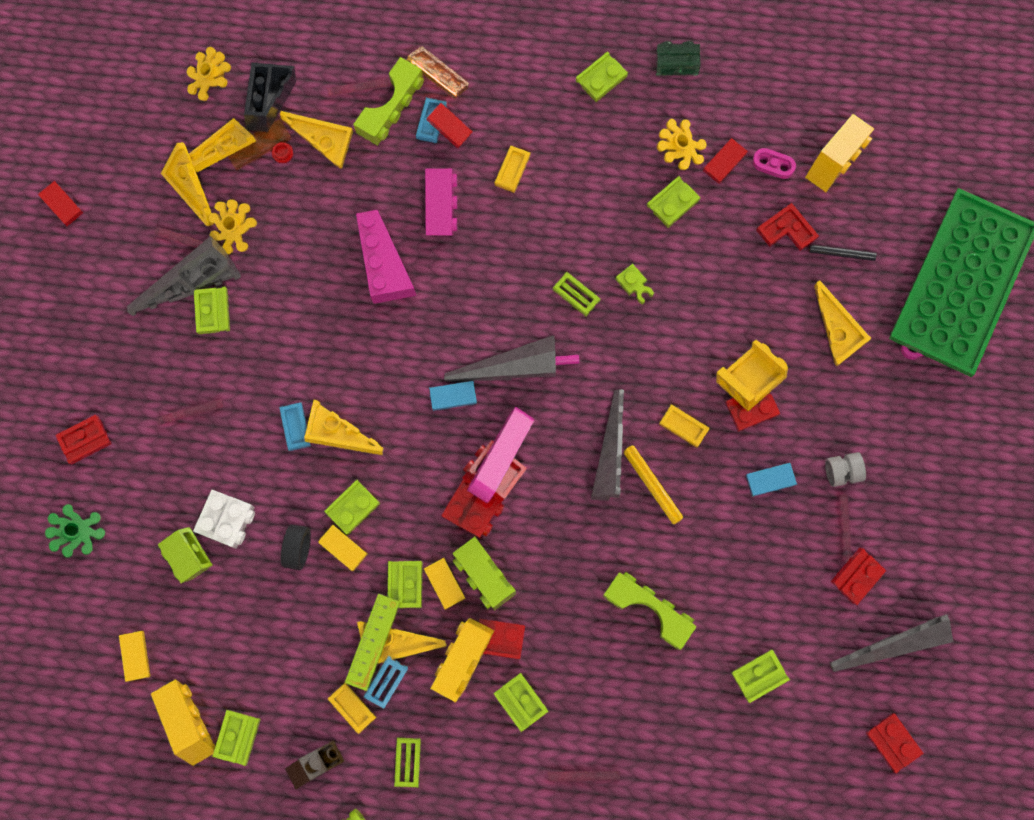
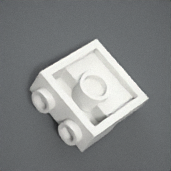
[193,490,255,549]

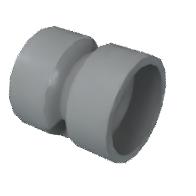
[825,452,866,487]

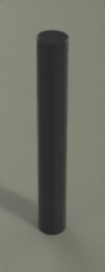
[809,244,877,261]

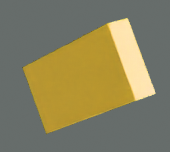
[495,146,531,193]
[659,404,709,448]
[318,525,368,571]
[424,558,466,610]
[119,631,150,682]
[328,683,377,734]

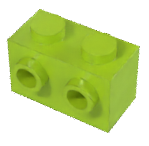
[158,527,213,583]

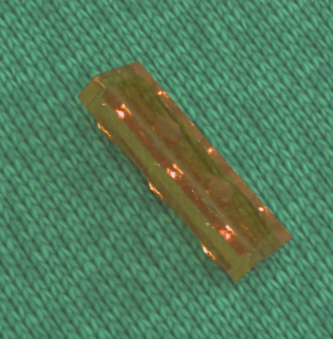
[407,46,469,99]
[228,119,291,171]

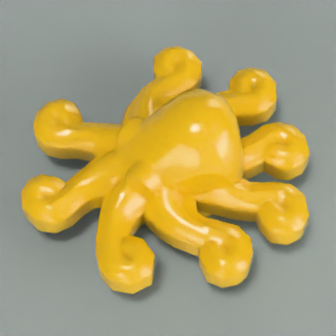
[186,47,231,101]
[657,119,706,170]
[209,200,257,254]

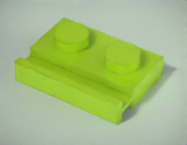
[576,51,628,102]
[647,176,701,228]
[194,287,230,334]
[324,480,380,535]
[388,561,423,608]
[731,650,790,703]
[493,673,549,732]
[212,710,261,766]

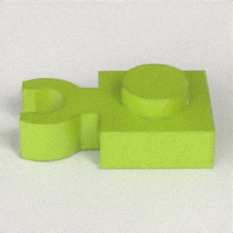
[616,264,654,305]

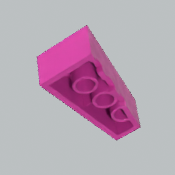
[356,210,416,304]

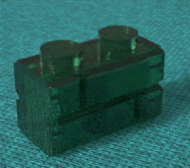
[656,41,701,76]

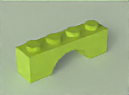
[353,57,424,146]
[603,572,697,650]

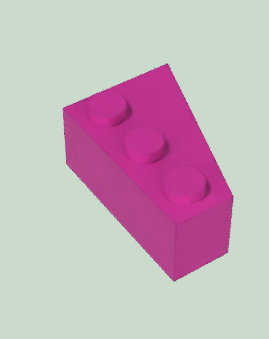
[425,169,457,236]

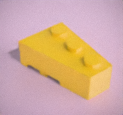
[805,114,874,192]
[430,618,494,702]
[151,679,215,766]

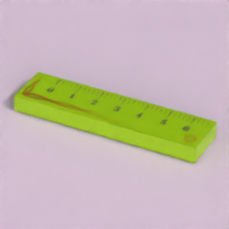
[345,594,401,691]

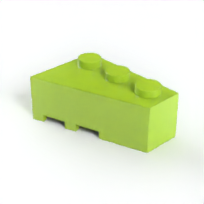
[453,537,516,611]

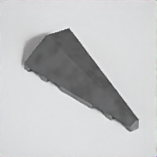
[127,236,241,316]
[444,336,556,382]
[591,389,624,501]
[829,615,953,672]

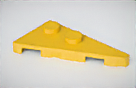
[280,111,353,169]
[161,142,214,226]
[814,280,871,366]
[304,400,383,455]
[357,621,447,664]

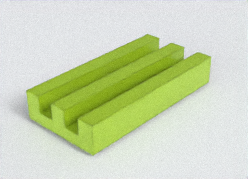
[553,272,600,317]
[394,738,421,787]

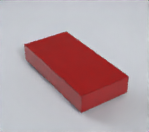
[426,103,473,148]
[703,138,748,184]
[38,181,83,226]

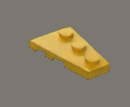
[189,118,256,172]

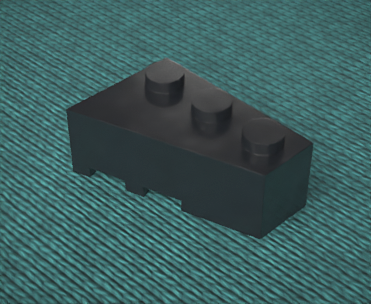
[244,62,296,132]

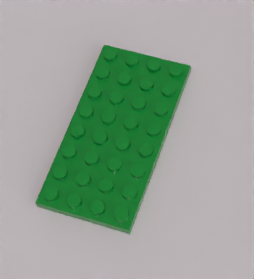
[888,188,1034,377]

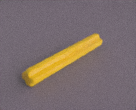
[624,445,683,524]

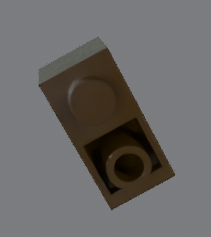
[285,740,344,789]

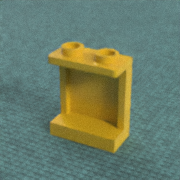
[716,340,788,411]

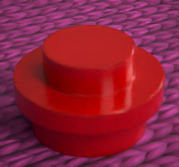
[272,142,294,164]

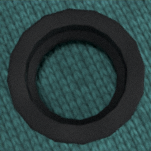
[281,524,311,570]

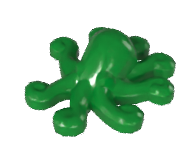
[45,504,105,558]

